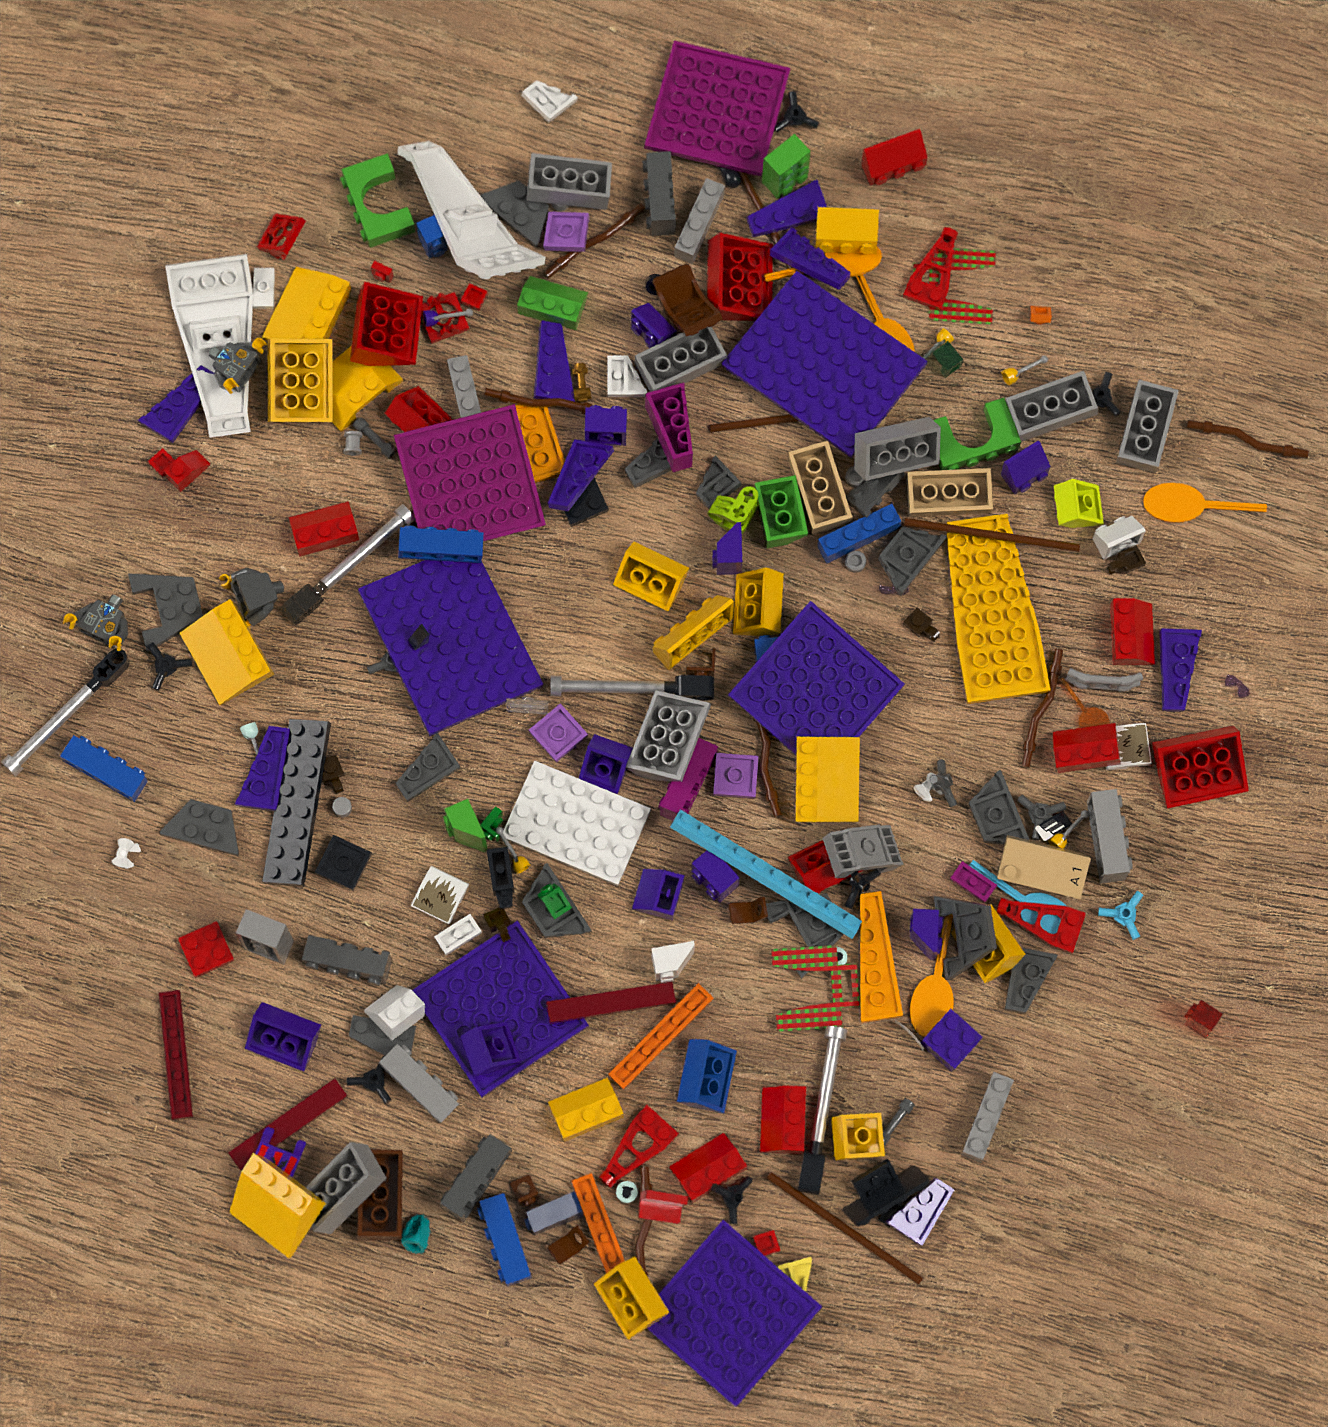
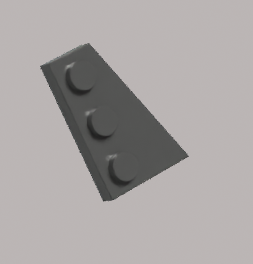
[846,472,905,518]
[1004,947,1058,1014]

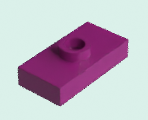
[950,861,997,904]

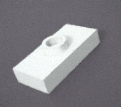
[253,268,275,309]
[434,914,482,955]

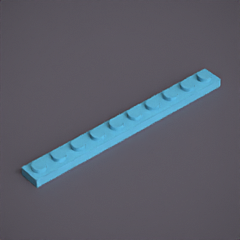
[670,810,862,939]

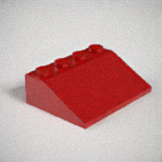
[707,232,773,321]
[350,281,423,366]
[1152,725,1249,809]

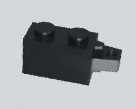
[487,846,515,910]

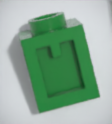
[480,806,503,842]
[537,883,572,919]

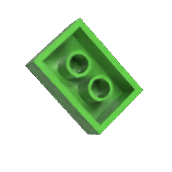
[762,134,811,199]

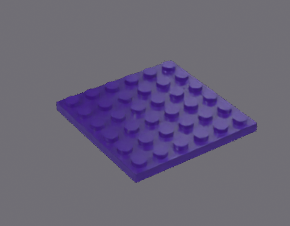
[727,601,905,755]
[412,920,589,1098]
[647,1220,822,1407]

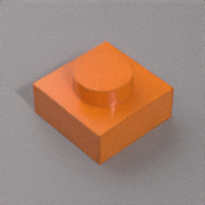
[1030,306,1052,324]

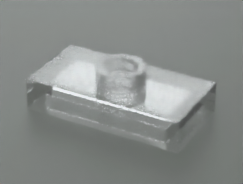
[506,697,549,714]

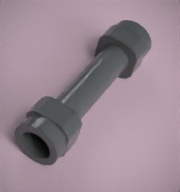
[353,417,397,459]
[883,1098,915,1147]

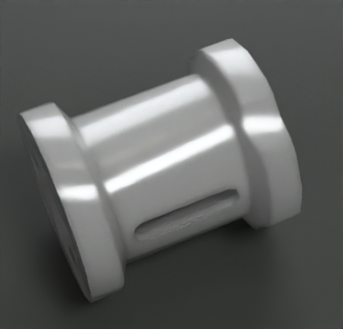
[343,431,363,456]

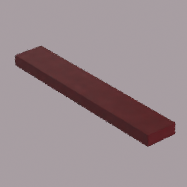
[546,982,676,1024]
[158,990,194,1120]
[228,1078,348,1171]

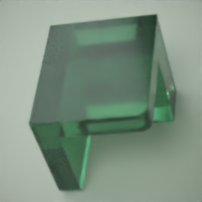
[933,341,963,378]

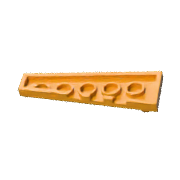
[860,891,903,1023]

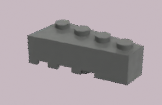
[643,151,676,236]
[302,935,392,986]
[440,1134,512,1223]

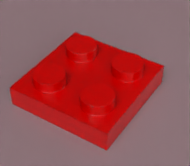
[178,921,235,978]

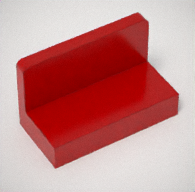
[638,1190,688,1224]

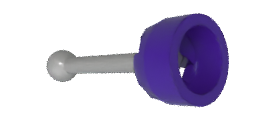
[423,309,473,327]

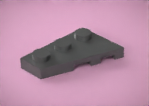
[625,438,671,488]
[396,733,460,802]
[349,1015,416,1056]

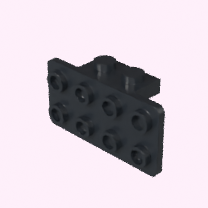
[842,1159,930,1227]

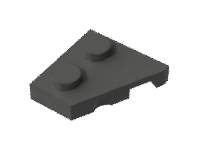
[696,456,742,509]

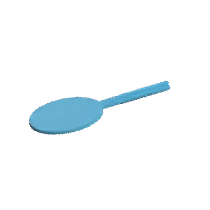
[969,860,1066,934]

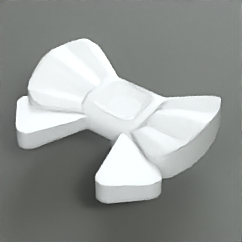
[914,772,943,802]
[111,838,141,869]

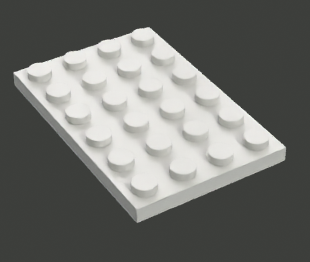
[503,761,651,886]

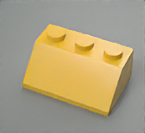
[815,207,879,255]
[613,541,689,612]
[733,567,784,636]
[951,904,1026,983]
[548,1077,624,1142]
[594,1257,669,1340]

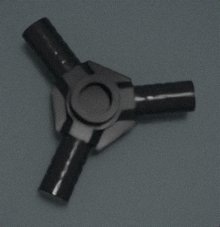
[774,91,820,133]
[1092,372,1121,417]
[147,642,192,691]
[844,869,881,909]
[347,1056,392,1104]
[711,1176,753,1224]

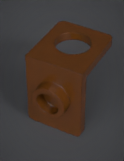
[686,648,716,677]
[728,897,768,924]
[510,1175,539,1207]
[547,1225,589,1265]

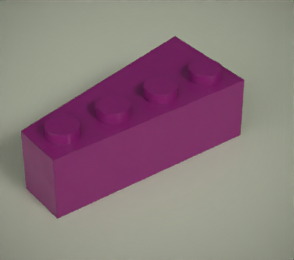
[645,382,693,472]
[658,738,718,821]

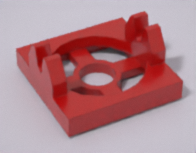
[257,213,306,260]
[421,292,470,344]

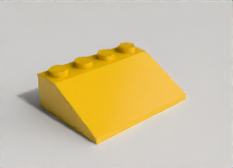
[262,267,352,340]
[267,339,333,422]
[653,595,734,670]
[180,599,275,705]
[795,736,860,822]
[229,1153,326,1259]

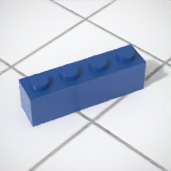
[817,504,902,564]
[398,525,484,563]
[60,735,148,802]
[477,1193,532,1287]

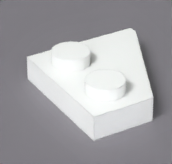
[521,81,578,122]
[607,356,647,397]

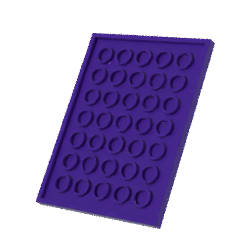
[721,270,927,458]
[358,560,543,736]

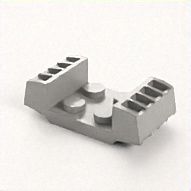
[822,825,904,878]

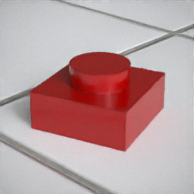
[371,260,394,283]
[460,283,488,311]
[148,448,175,478]
[753,1230,781,1256]

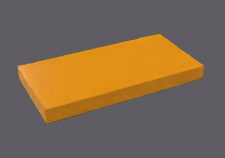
[515,404,565,483]

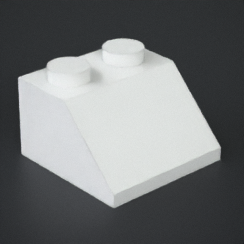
[1092,516,1146,560]
[651,941,695,983]
[364,985,425,1040]

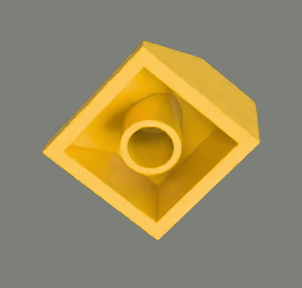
[831,1113,885,1161]

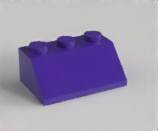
[245,1002,321,1071]

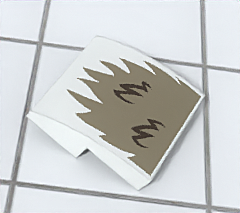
[1106,723,1152,770]
[411,866,469,924]

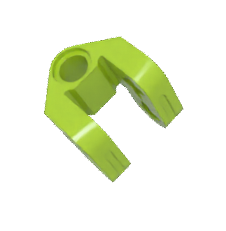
[707,486,758,533]

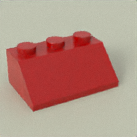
[861,129,928,186]
[385,386,454,432]
[289,501,359,557]
[1110,598,1155,665]
[1053,723,1121,773]
[787,840,864,893]
[760,1085,806,1155]
[669,1132,747,1203]

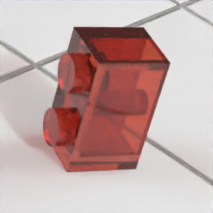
[1184,1000,1223,1039]

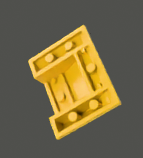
[332,346,403,432]

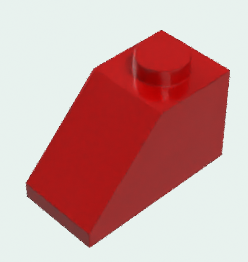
[163,450,211,492]

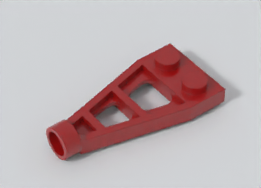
[903,227,958,311]
[996,897,1086,954]
[598,1105,679,1189]

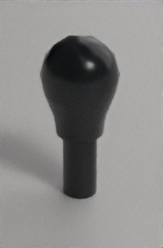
[716,166,741,188]

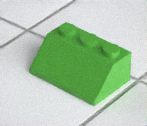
[517,276,588,330]
[754,475,808,549]
[443,799,488,852]

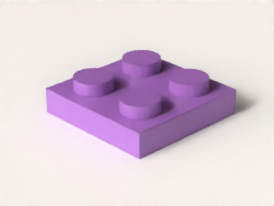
[544,212,590,252]
[529,703,588,763]
[713,753,758,799]

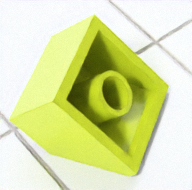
[1054,479,1104,528]

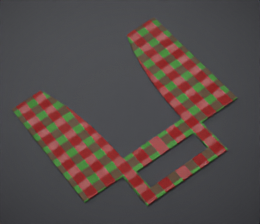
[913,248,996,325]
[771,945,860,1032]

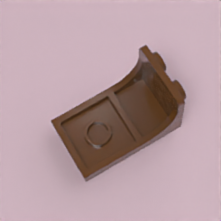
[653,263,723,337]

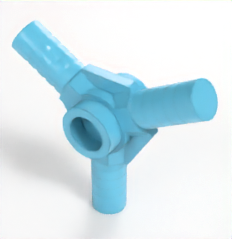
[1098,891,1144,940]

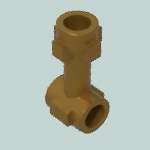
[572,363,592,403]

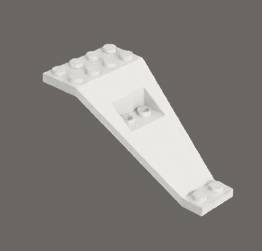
[398,141,545,279]
[165,254,253,438]

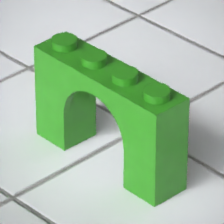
[340,153,416,248]
[933,398,1021,470]

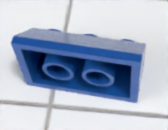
[677,1039,737,1113]

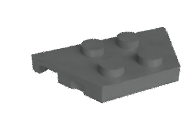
[480,180,549,248]
[878,527,947,596]
[968,770,1029,845]
[160,799,239,857]
[522,863,592,938]

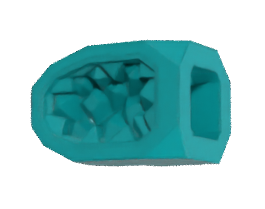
[401,1214,431,1254]

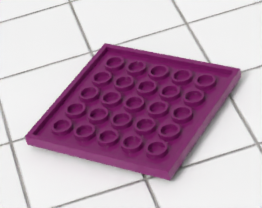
[644,40,791,177]
[394,404,546,541]

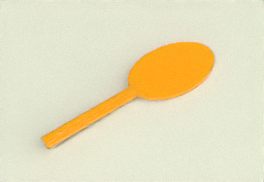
[764,247,882,282]
[855,274,915,352]
[1143,483,1267,523]
[910,915,954,1037]

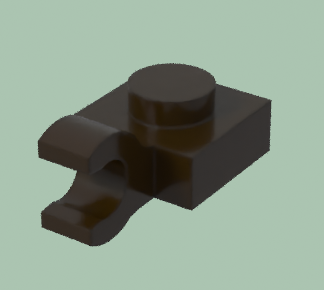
[1106,545,1146,575]
[903,607,940,642]
[323,755,345,794]
[483,907,511,942]

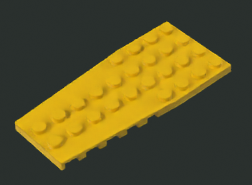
[946,514,1050,704]

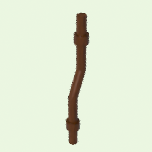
[543,203,645,279]
[484,388,592,415]
[1187,420,1309,458]
[1021,649,1063,768]
[753,718,782,818]
[635,1167,653,1277]

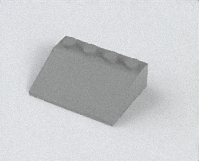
[626,690,711,782]

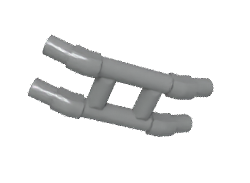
[1065,667,1143,692]

